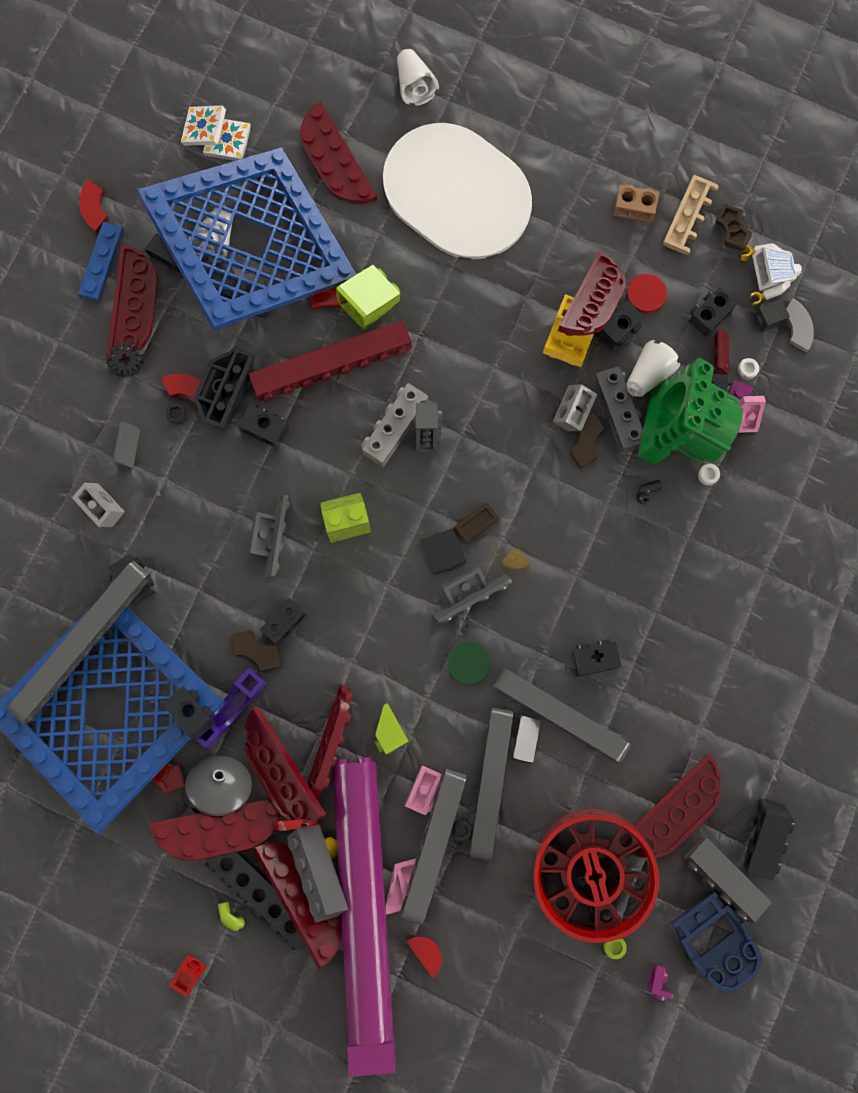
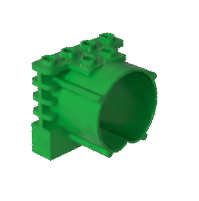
[638,358,743,465]

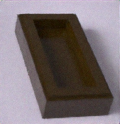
[454,503,500,544]

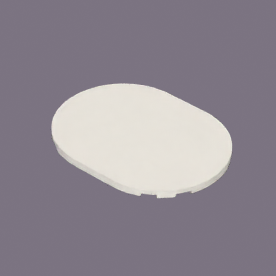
[383,123,532,259]

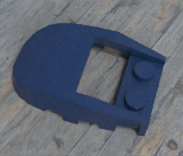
[670,891,762,992]

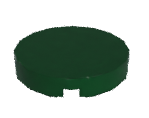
[448,642,490,685]

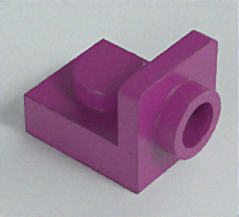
[729,380,753,402]
[647,962,674,1001]

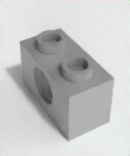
[72,483,125,527]

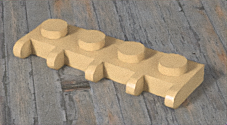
[662,175,719,255]

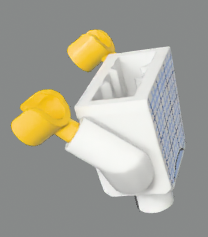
[740,243,802,307]

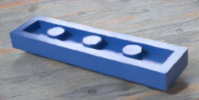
[78,222,124,302]

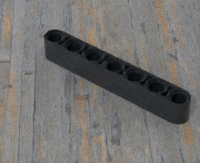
[145,233,266,318]

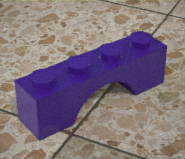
[197,668,268,749]

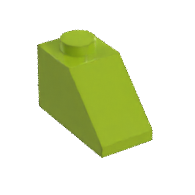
[374,703,409,755]

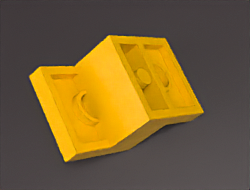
[543,294,594,367]

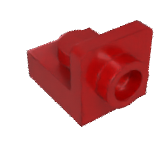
[169,955,207,998]

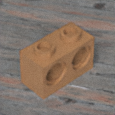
[613,185,659,223]

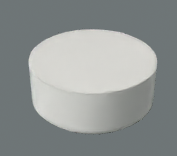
[737,358,759,380]
[698,464,720,485]

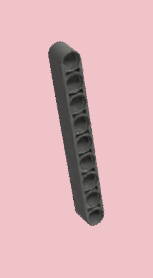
[7,561,151,725]

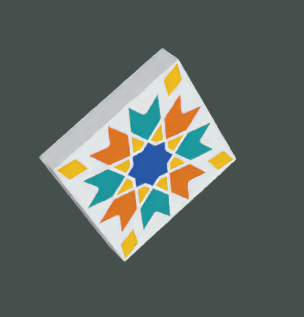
[181,106,226,146]
[203,119,251,161]

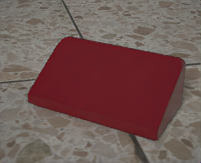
[714,329,729,375]

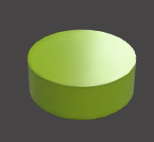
[603,938,627,959]

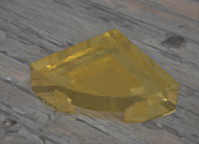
[501,548,531,569]

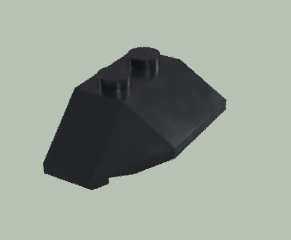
[194,347,255,429]

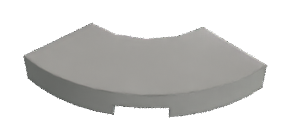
[786,298,814,353]

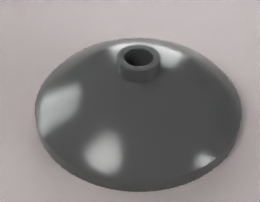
[185,755,252,816]

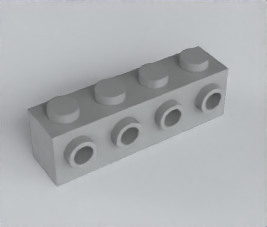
[361,383,429,467]

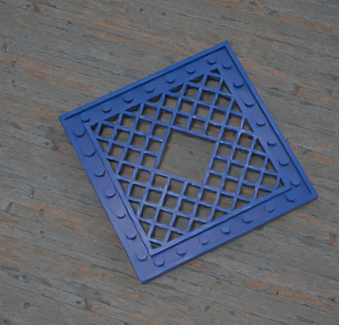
[137,147,357,330]
[0,607,225,834]

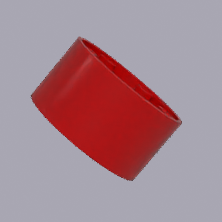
[534,809,659,943]

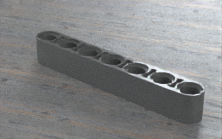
[493,668,632,764]
[469,707,513,861]
[400,768,466,925]

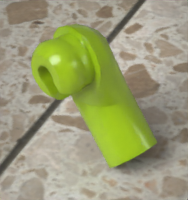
[218,902,245,931]

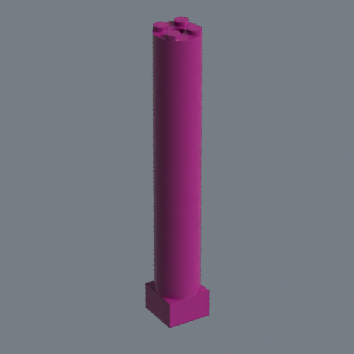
[332,758,397,1077]

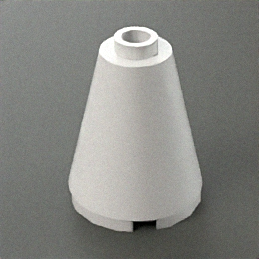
[397,49,439,105]
[189,205,233,263]
[626,340,680,397]

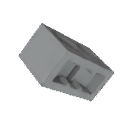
[553,384,597,432]

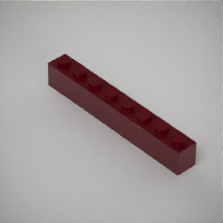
[249,320,412,402]

